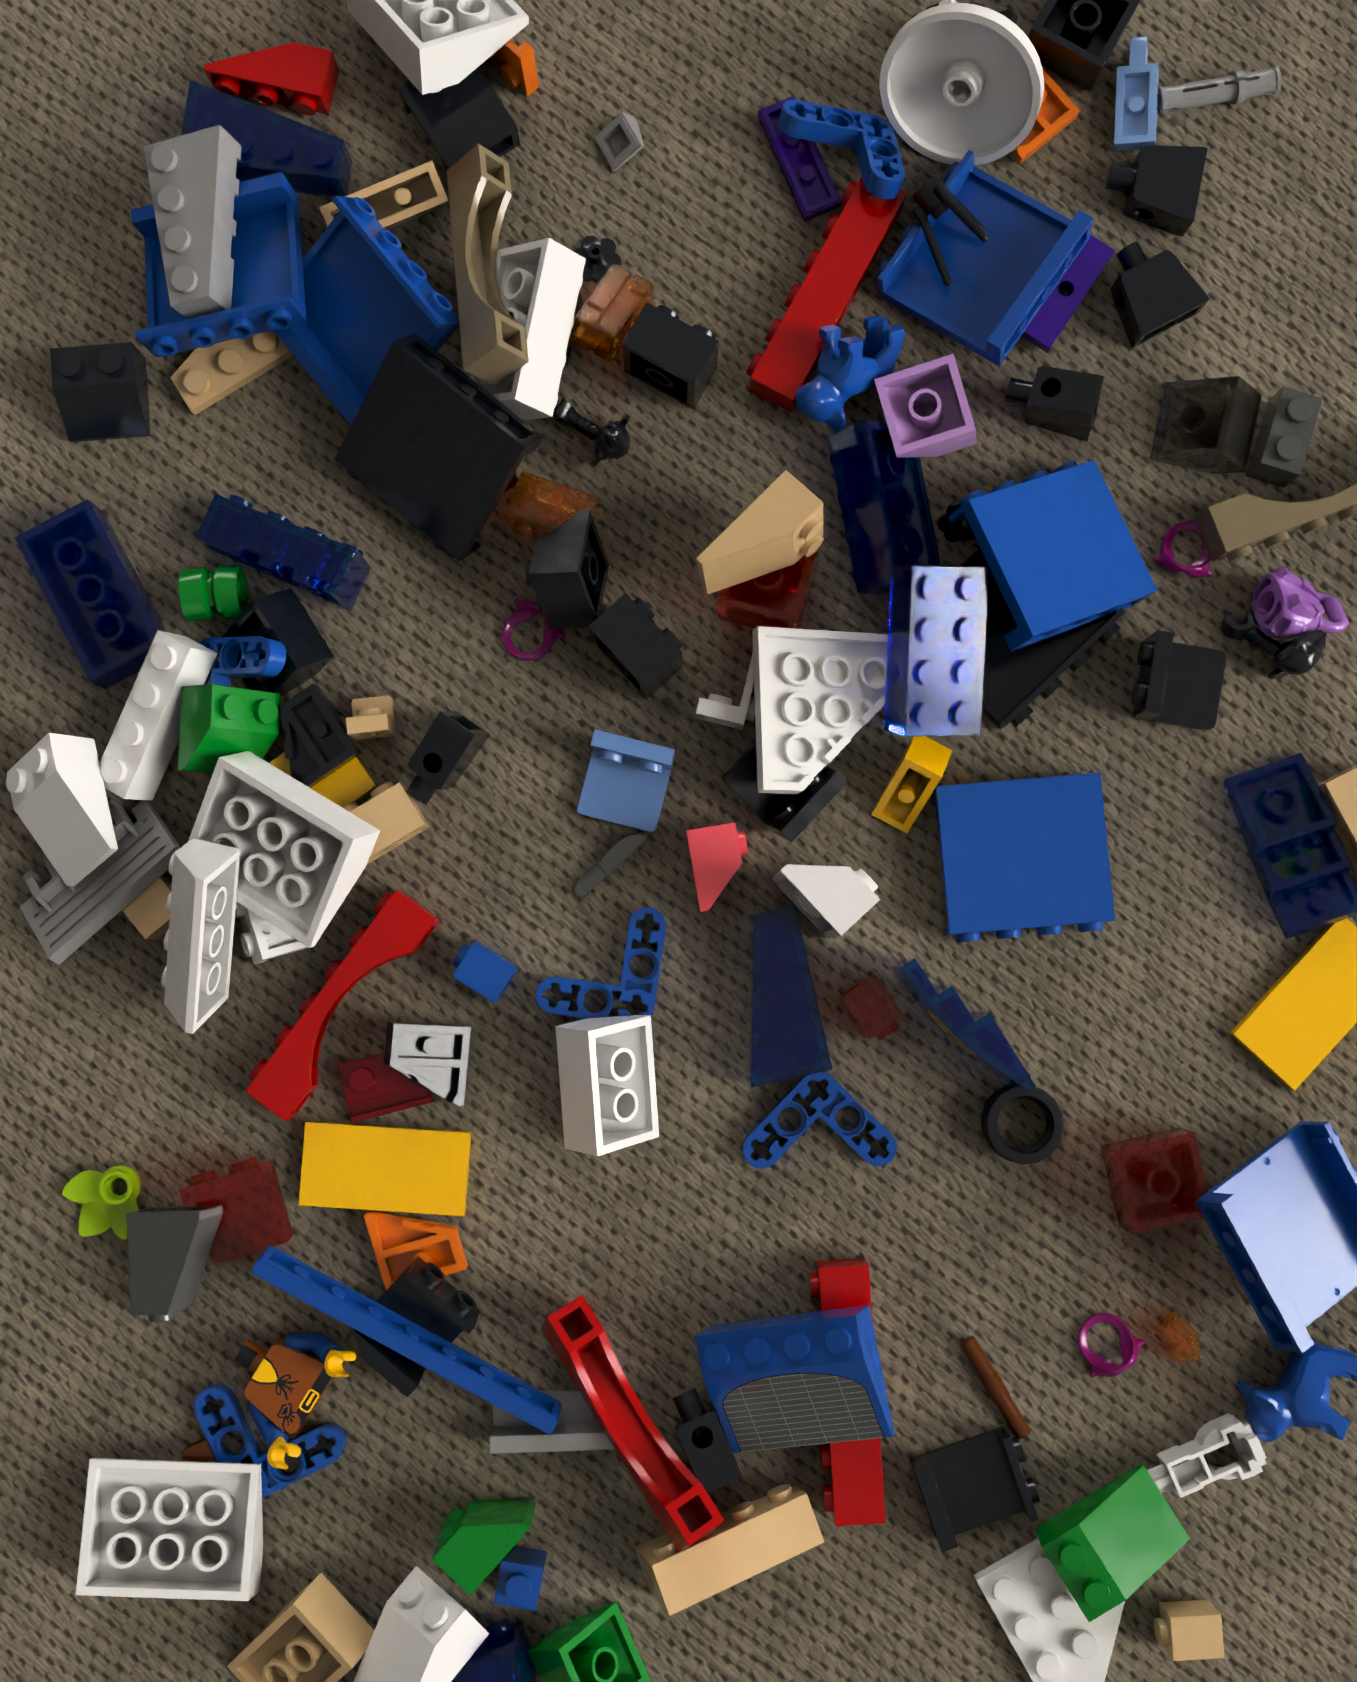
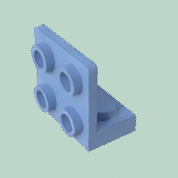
[577,729,675,833]

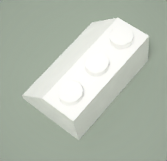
[555,1015,659,1156]

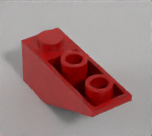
[204,42,340,115]

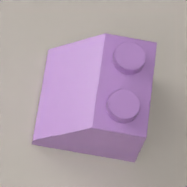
[874,354,977,458]

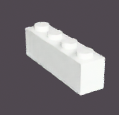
[99,630,218,801]

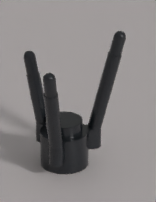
[911,175,988,286]

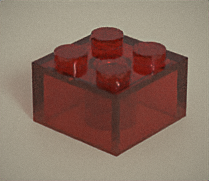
[716,549,818,629]
[1100,1128,1208,1234]

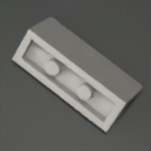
[490,1389,615,1454]

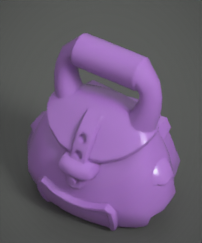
[1250,566,1349,639]

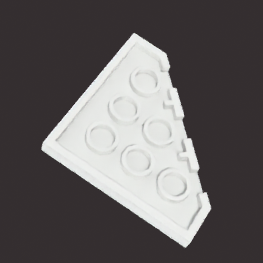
[752,626,913,794]
[974,1538,1125,1682]

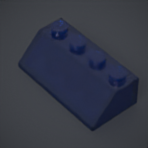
[827,420,944,595]

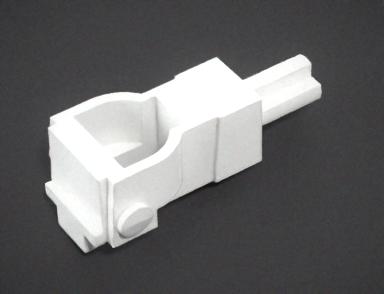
[1147,1413,1267,1498]

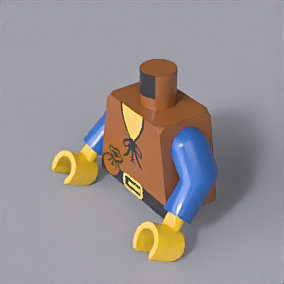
[234,1332,356,1470]

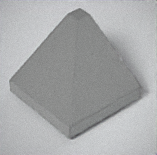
[593,112,644,172]

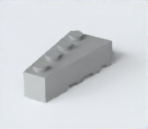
[143,125,241,319]

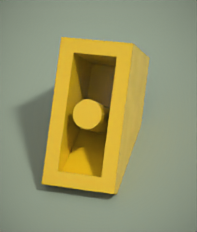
[871,731,953,834]

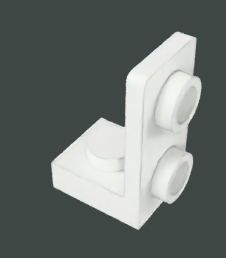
[695,654,755,730]

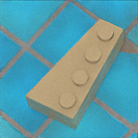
[634,1484,824,1616]

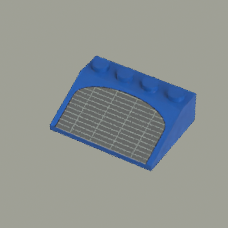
[695,1305,895,1453]

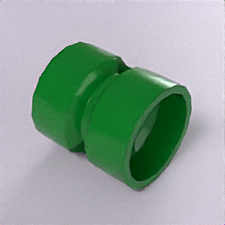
[178,565,249,622]

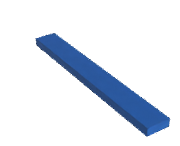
[251,1245,562,1435]

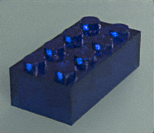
[14,499,167,689]
[884,565,989,736]

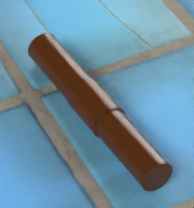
[960,1336,1031,1439]

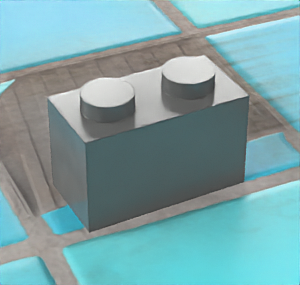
[1246,386,1323,488]

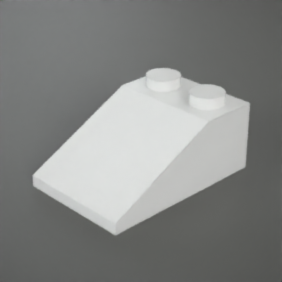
[6,733,118,886]
[353,1566,489,1682]

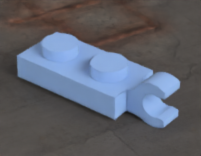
[1114,36,1159,151]

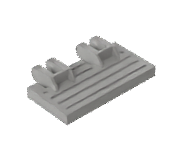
[20,799,181,965]

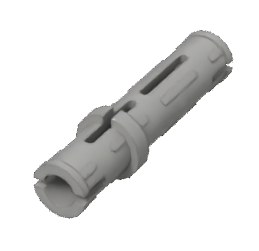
[1157,67,1281,114]

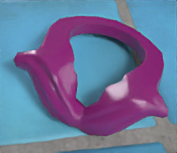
[1153,521,1214,578]
[502,599,566,661]
[1077,1313,1144,1377]

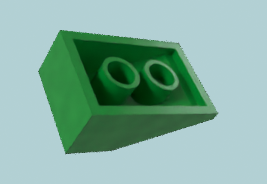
[1034,1463,1190,1622]

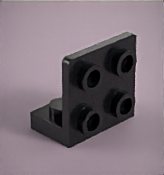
[722,741,848,842]

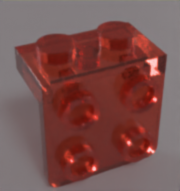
[179,1157,293,1263]

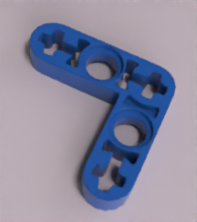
[778,100,905,199]
[199,636,286,687]
[536,907,666,1019]
[742,1070,897,1169]
[194,1383,346,1498]

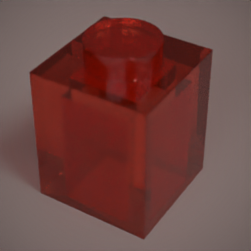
[837,974,904,1041]

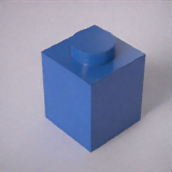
[452,941,520,1003]
[494,1545,547,1611]

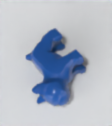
[796,316,905,434]
[1236,1339,1357,1442]

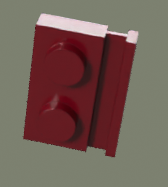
[338,1053,434,1123]

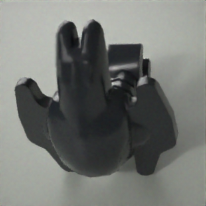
[552,399,630,467]
[1221,612,1327,680]

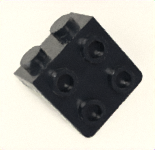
[1131,630,1226,731]

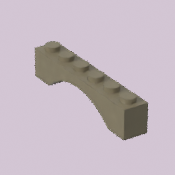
[446,143,529,386]
[1195,480,1357,563]

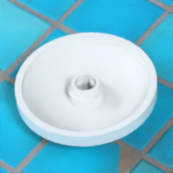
[879,3,1044,165]

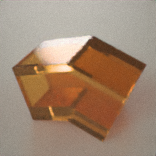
[1155,1310,1201,1363]

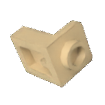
[346,695,396,740]

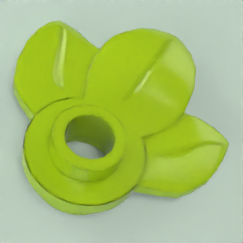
[62,1165,141,1240]

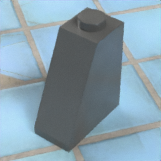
[126,1205,223,1322]

